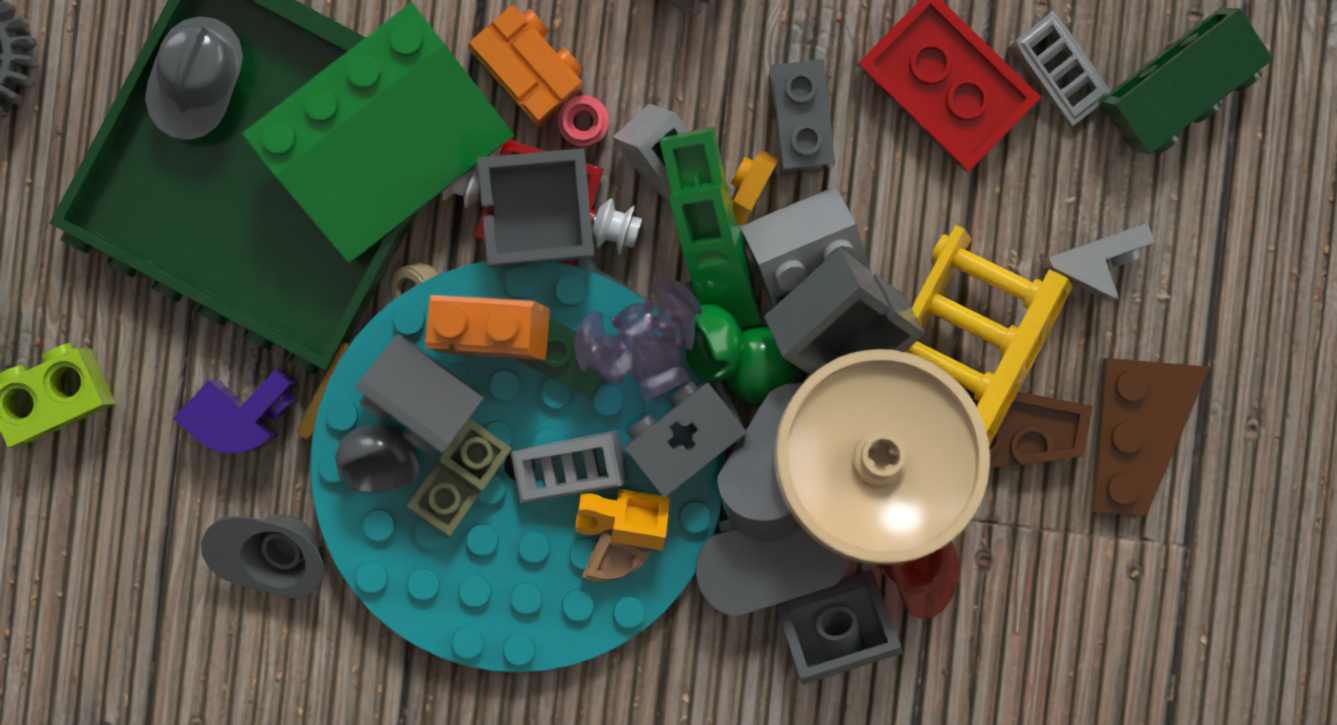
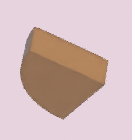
[581,530,651,582]

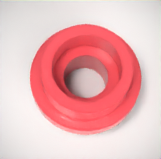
[558,95,609,147]

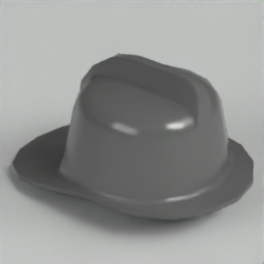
[145,16,243,140]
[201,514,323,599]

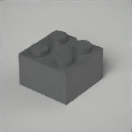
[477,149,594,268]
[764,248,925,375]

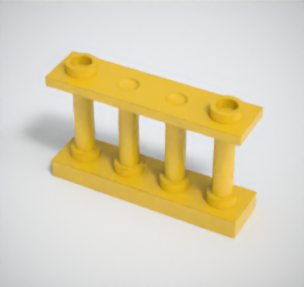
[905,225,1073,446]

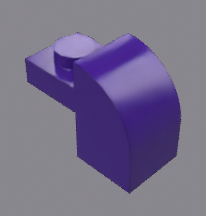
[174,370,299,453]

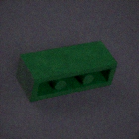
[1099,7,1274,154]

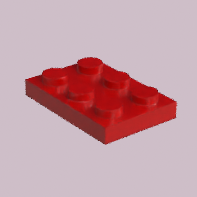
[857,0,1041,173]

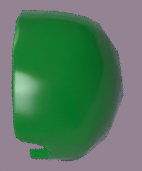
[672,304,744,384]
[724,324,800,406]

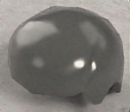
[335,423,419,492]

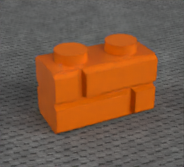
[467,5,584,128]
[425,295,550,361]

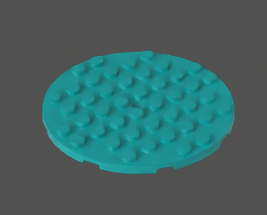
[311,261,726,672]

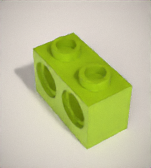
[0,343,116,448]

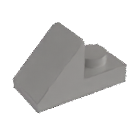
[1041,223,1155,301]

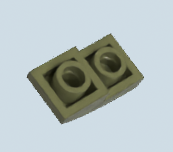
[405,418,512,539]

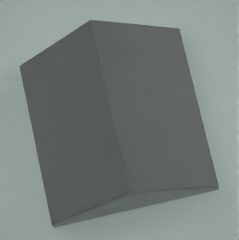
[776,569,903,685]

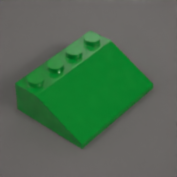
[242,2,515,264]

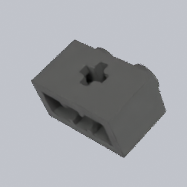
[769,59,835,175]
[623,380,747,498]

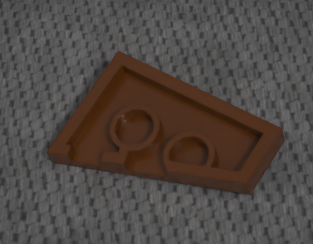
[1091,358,1210,516]
[964,388,1093,468]

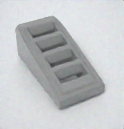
[1008,11,1111,127]
[511,430,628,503]

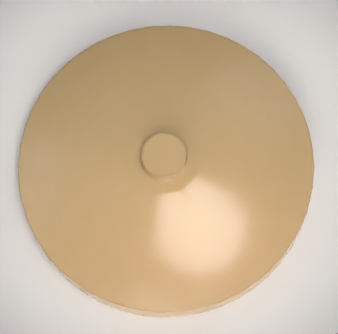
[774,349,990,565]

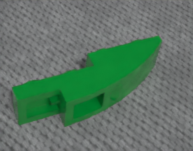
[660,127,762,328]

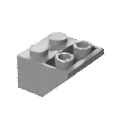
[741,186,871,309]

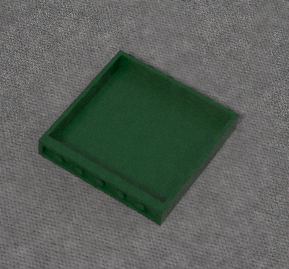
[49,0,417,375]

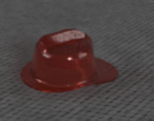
[877,540,959,619]

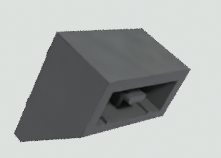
[355,334,485,454]

